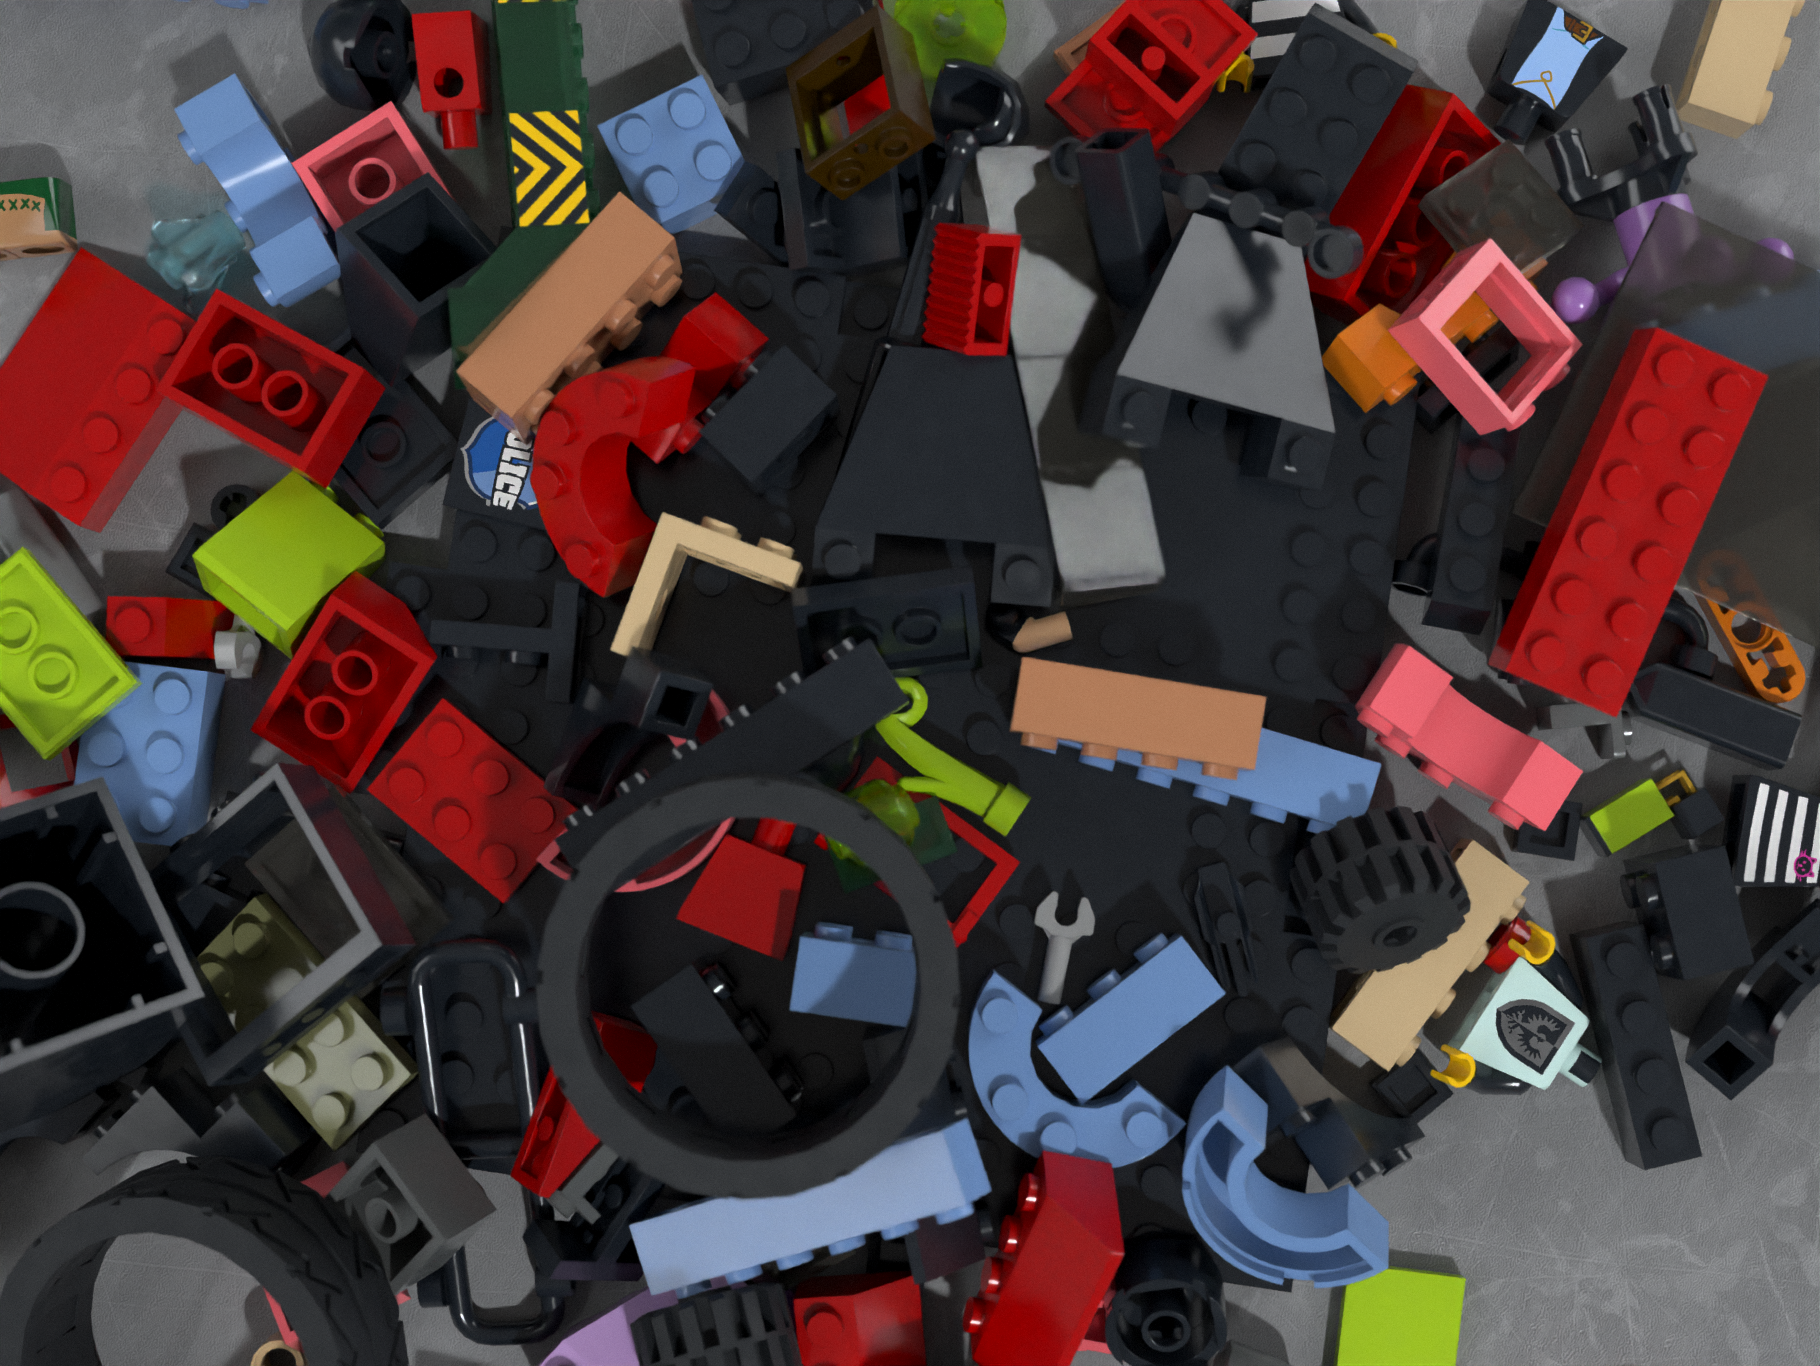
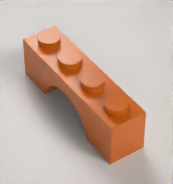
[1322,212,1548,413]

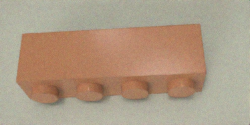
[1009,657,1266,780]

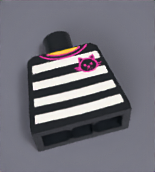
[1722,775,1820,887]

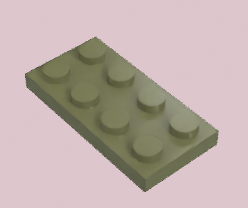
[197,893,418,1152]

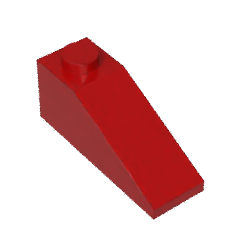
[510,1011,658,1198]

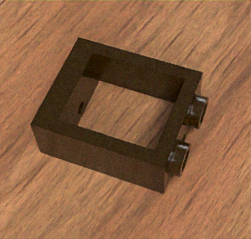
[785,5,936,201]

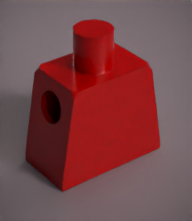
[412,10,492,150]
[676,818,807,961]

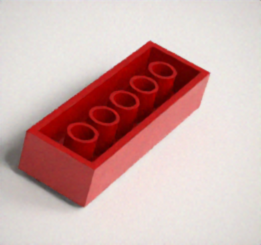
[1487,327,1769,718]

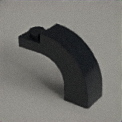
[1685,898,1820,1100]

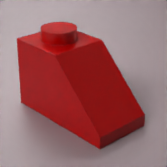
[106,596,235,660]

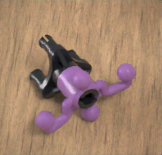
[1545,84,1794,324]

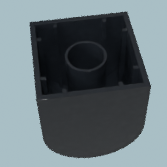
[0,776,204,1133]

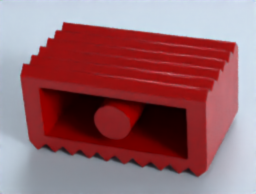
[921,223,1022,356]

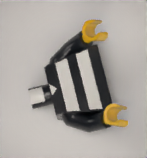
[1216,0,1397,93]

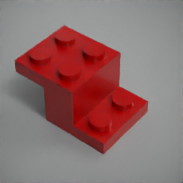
[1044,0,1258,154]

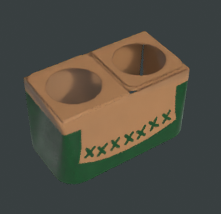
[0,177,78,261]

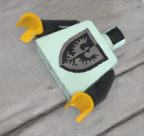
[1430,920,1602,1095]

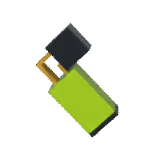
[1579,770,1725,857]

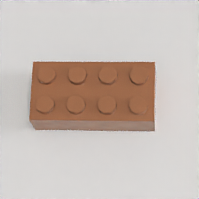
[456,191,683,446]

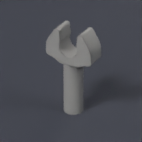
[214,615,266,679]
[1034,891,1095,1004]

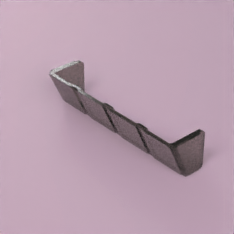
[971,145,1166,609]

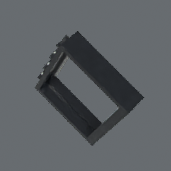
[147,762,417,1086]

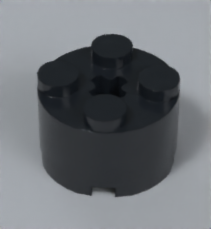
[1105,1238,1227,1366]

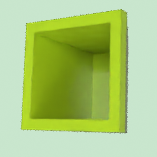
[192,471,386,660]

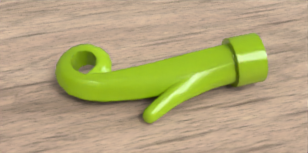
[875,677,1032,836]

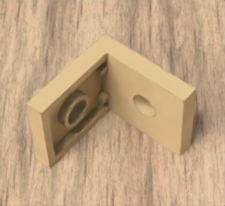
[611,512,806,658]

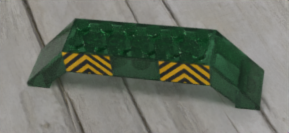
[448,0,601,390]

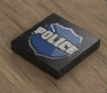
[442,395,547,532]

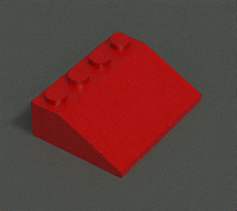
[0,247,196,533]

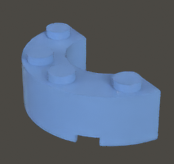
[174,73,342,307]
[967,968,1186,1168]
[1182,1065,1389,1288]

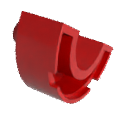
[530,356,696,598]

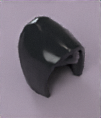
[928,58,1030,161]

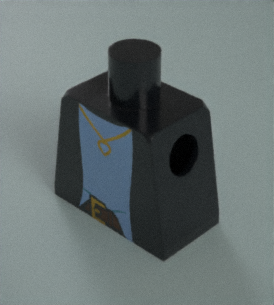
[1487,0,1628,146]

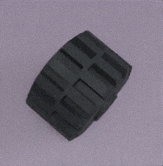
[1290,806,1471,974]
[630,1282,803,1366]

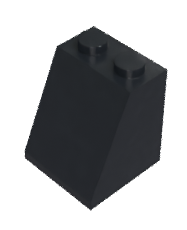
[335,172,508,388]

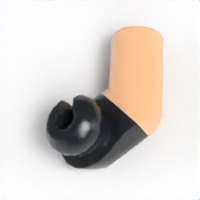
[986,602,1073,653]

